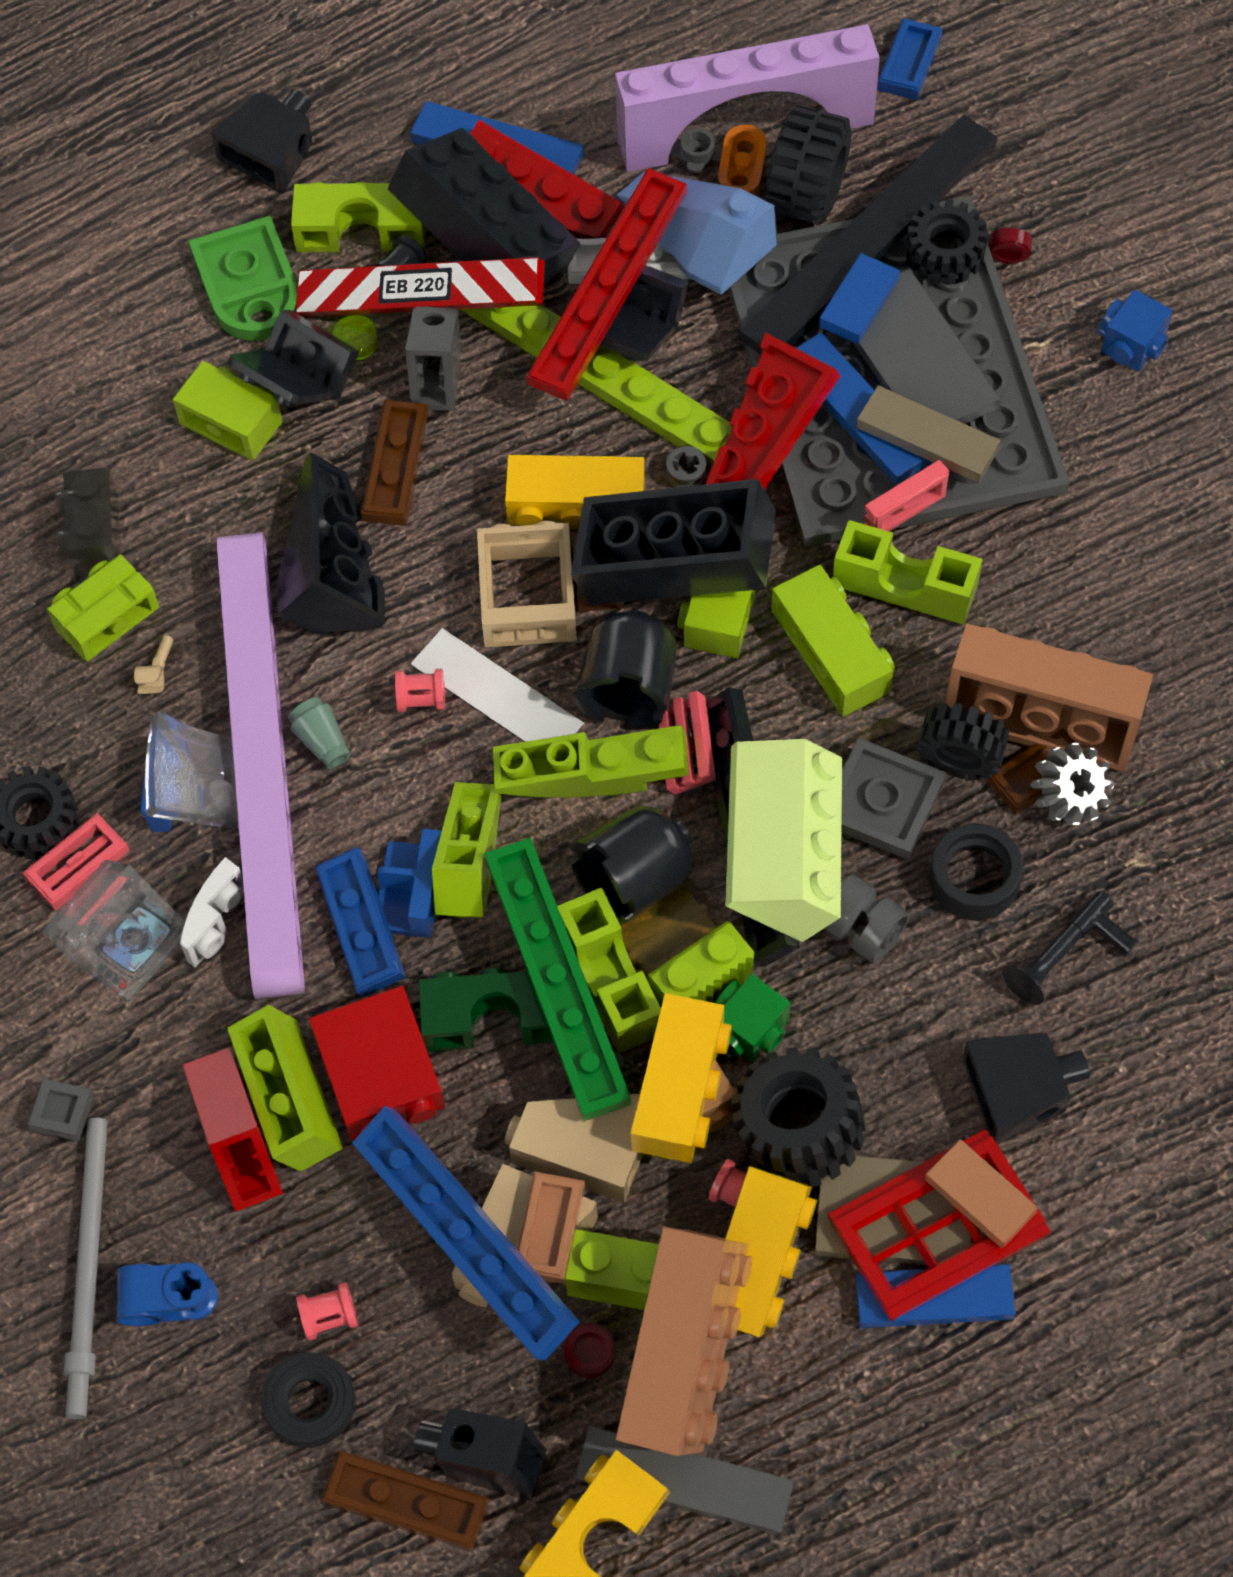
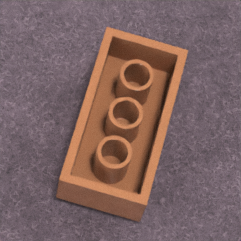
[945,623,1153,772]
[616,1227,752,1456]

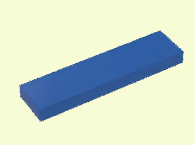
[410,101,584,175]
[796,333,931,485]

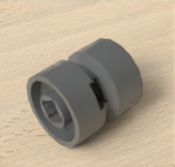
[824,874,911,964]

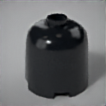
[575,610,676,730]
[570,806,692,926]

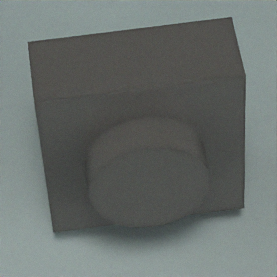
[28,1079,94,1142]

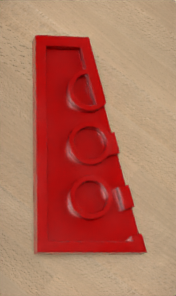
[706,333,841,489]

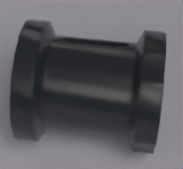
[371,234,427,266]

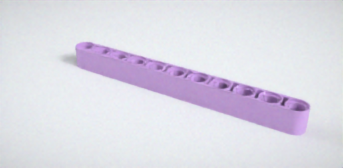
[217,532,305,1000]

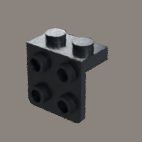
[600,265,689,361]
[228,310,359,407]

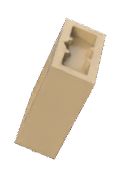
[477,521,577,648]

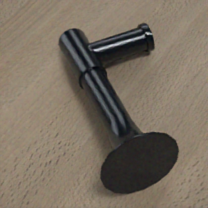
[1002,891,1139,1005]

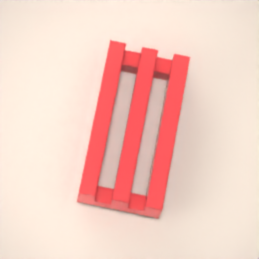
[864,460,949,531]
[659,690,716,795]
[23,813,130,911]

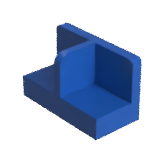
[377,829,442,938]

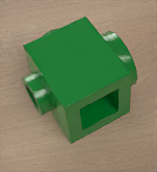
[715,974,791,1063]

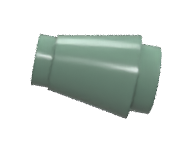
[288,697,351,769]

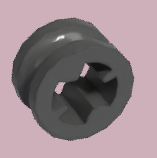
[666,446,706,488]

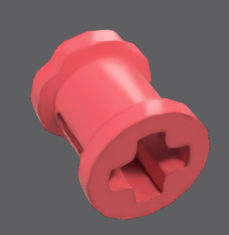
[395,668,445,713]
[708,1159,747,1208]
[296,1281,359,1341]

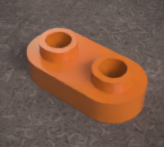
[718,125,767,196]

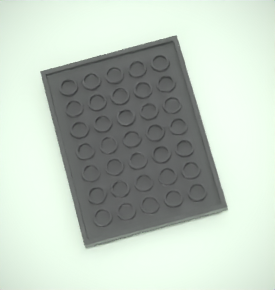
[728,196,1070,547]

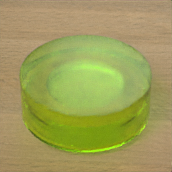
[333,315,378,360]

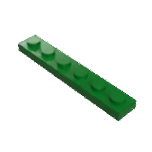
[484,837,631,1122]

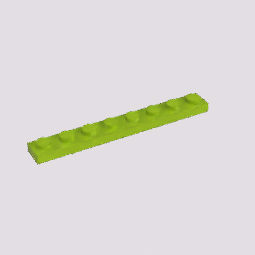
[460,305,732,468]

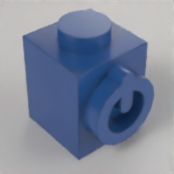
[1097,289,1173,372]

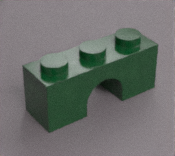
[419,968,554,1052]

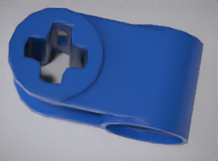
[117,1262,219,1326]

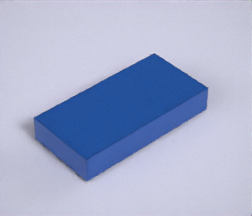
[877,18,943,101]
[819,253,901,344]

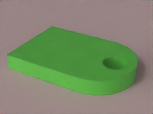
[188,216,298,341]

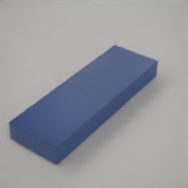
[315,847,406,997]
[855,1264,1016,1329]

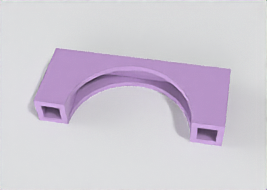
[615,24,880,172]

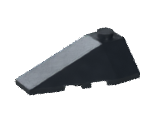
[278,452,386,633]

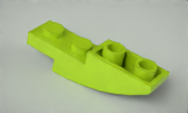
[493,725,689,798]

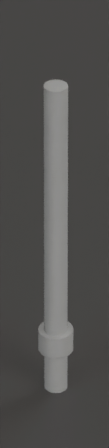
[63,1118,108,1420]

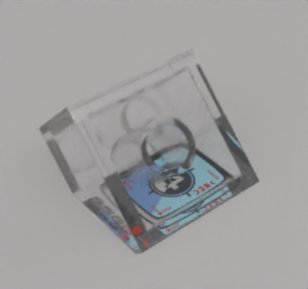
[42,859,186,1002]

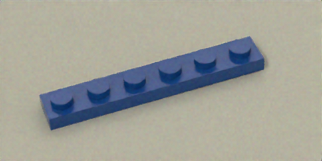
[352,1106,580,1360]

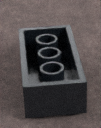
[387,128,581,288]
[571,479,776,605]

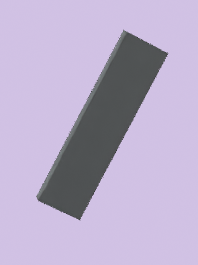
[575,1426,794,1536]

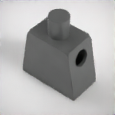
[405,307,461,411]

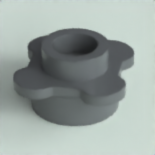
[672,128,723,173]

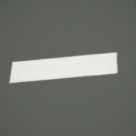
[411,628,584,742]

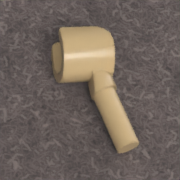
[134,635,174,694]

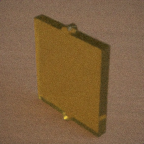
[621,884,717,976]

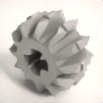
[1030,743,1116,825]

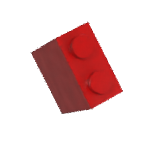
[309,986,445,1141]

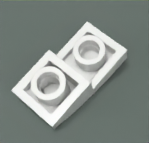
[180,857,244,968]

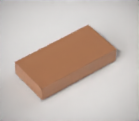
[925,1139,1038,1249]
[517,1171,585,1284]

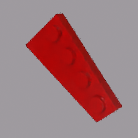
[470,120,623,239]

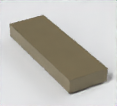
[856,385,1001,483]

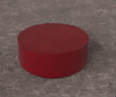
[988,228,1032,264]
[563,1323,616,1378]

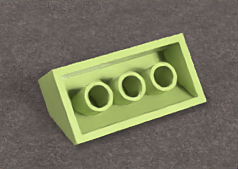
[725,739,842,942]

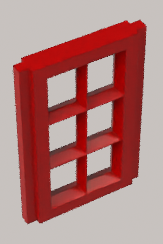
[828,1129,1051,1322]

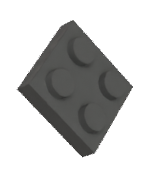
[841,738,946,860]

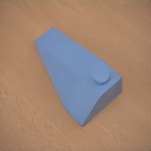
[616,171,777,295]

